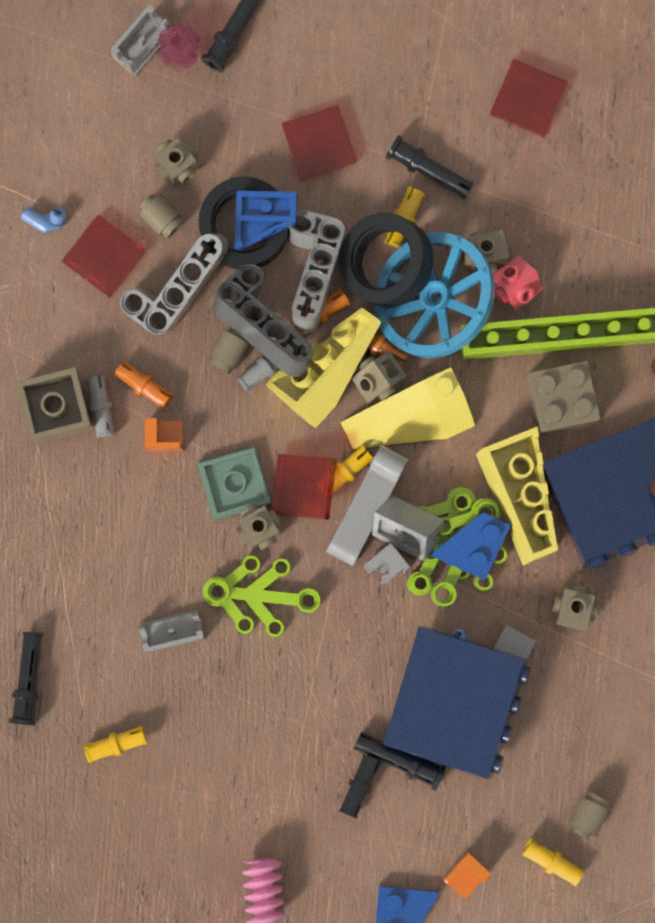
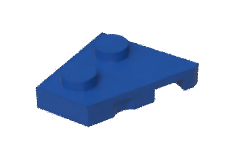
[234,191,298,250]
[431,511,511,580]
[376,885,438,923]

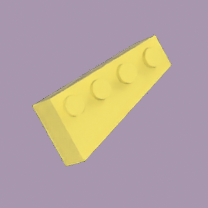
[476,427,558,566]

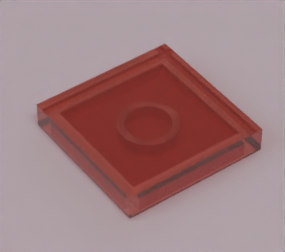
[490,59,568,137]
[282,105,357,181]
[62,214,146,299]
[271,454,337,520]

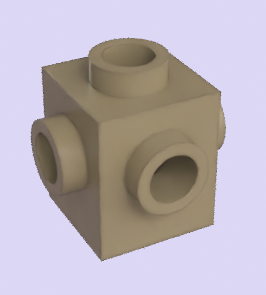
[154,138,198,187]
[462,230,510,274]
[351,352,407,403]
[236,504,282,550]
[552,585,598,632]

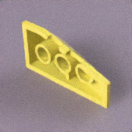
[265,308,381,428]

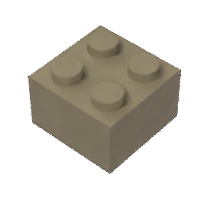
[525,361,601,436]
[16,367,94,445]

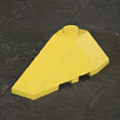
[341,367,475,450]

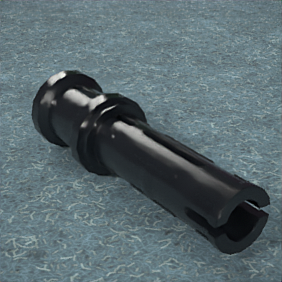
[200,0,261,73]
[385,135,474,200]
[9,632,43,726]
[353,731,447,791]

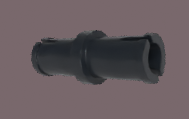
[339,754,381,819]

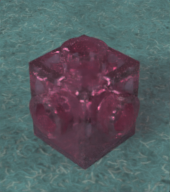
[157,22,201,72]

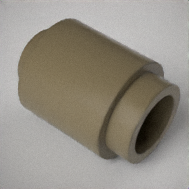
[140,194,184,239]
[209,328,249,374]
[569,791,609,839]

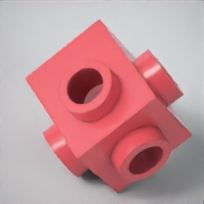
[493,256,543,311]

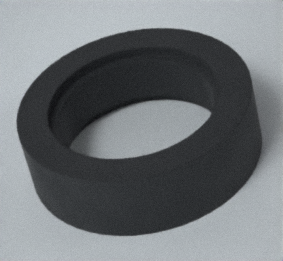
[199,176,289,270]
[339,212,433,307]

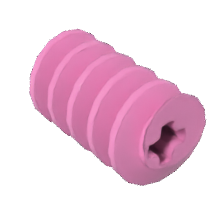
[242,858,285,923]

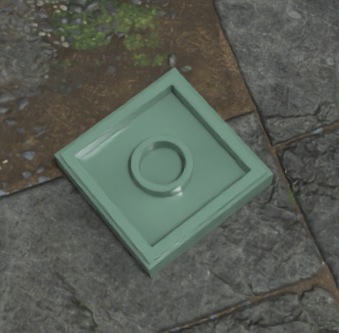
[197,446,272,521]

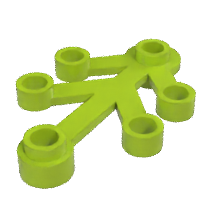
[402,487,476,596]
[424,498,507,607]
[203,555,321,637]

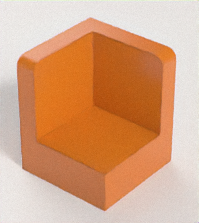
[145,418,183,452]
[442,851,491,899]

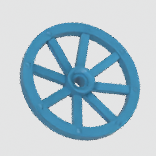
[374,232,495,358]

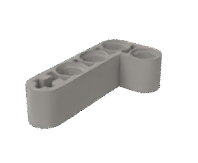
[289,210,345,334]
[120,233,228,335]
[326,445,409,566]

